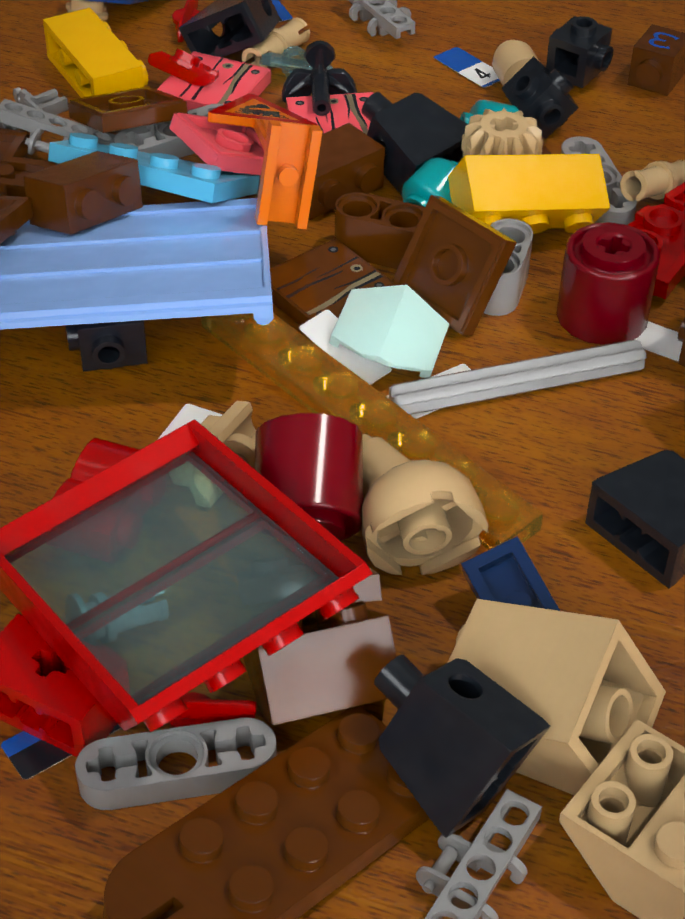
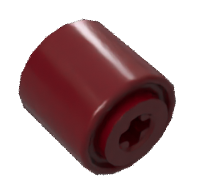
[556,222,660,345]
[255,413,363,541]

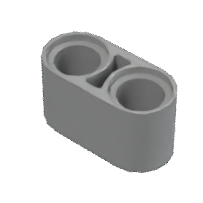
[484,218,533,316]

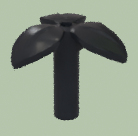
[282,40,357,116]

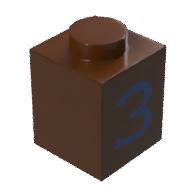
[627,24,685,96]

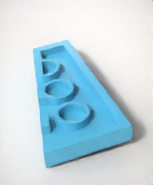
[48,133,260,203]

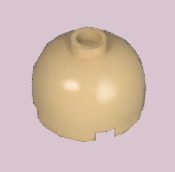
[362,460,488,575]

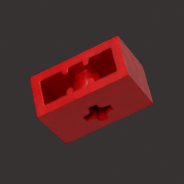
[0,613,132,757]

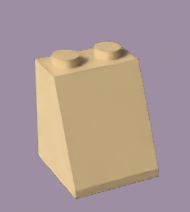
[448,599,666,795]

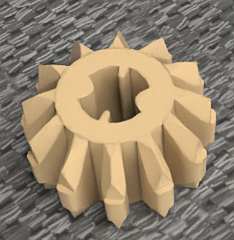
[461,108,543,157]

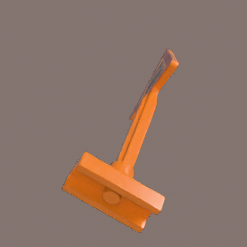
[207,94,323,230]

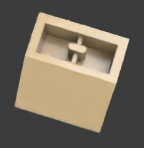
[559,719,685,919]

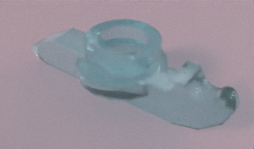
[259,46,333,77]

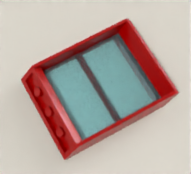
[0,419,373,733]

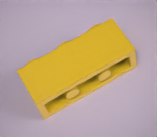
[43,8,148,98]
[448,154,610,234]

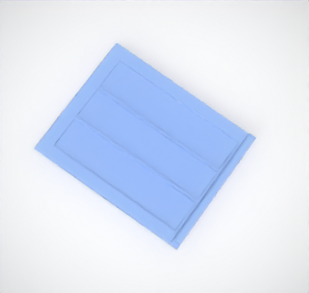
[0,198,274,330]

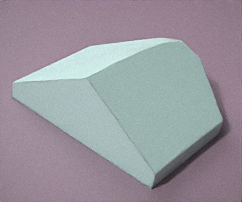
[329,285,449,378]

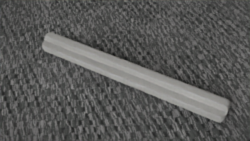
[388,340,647,417]

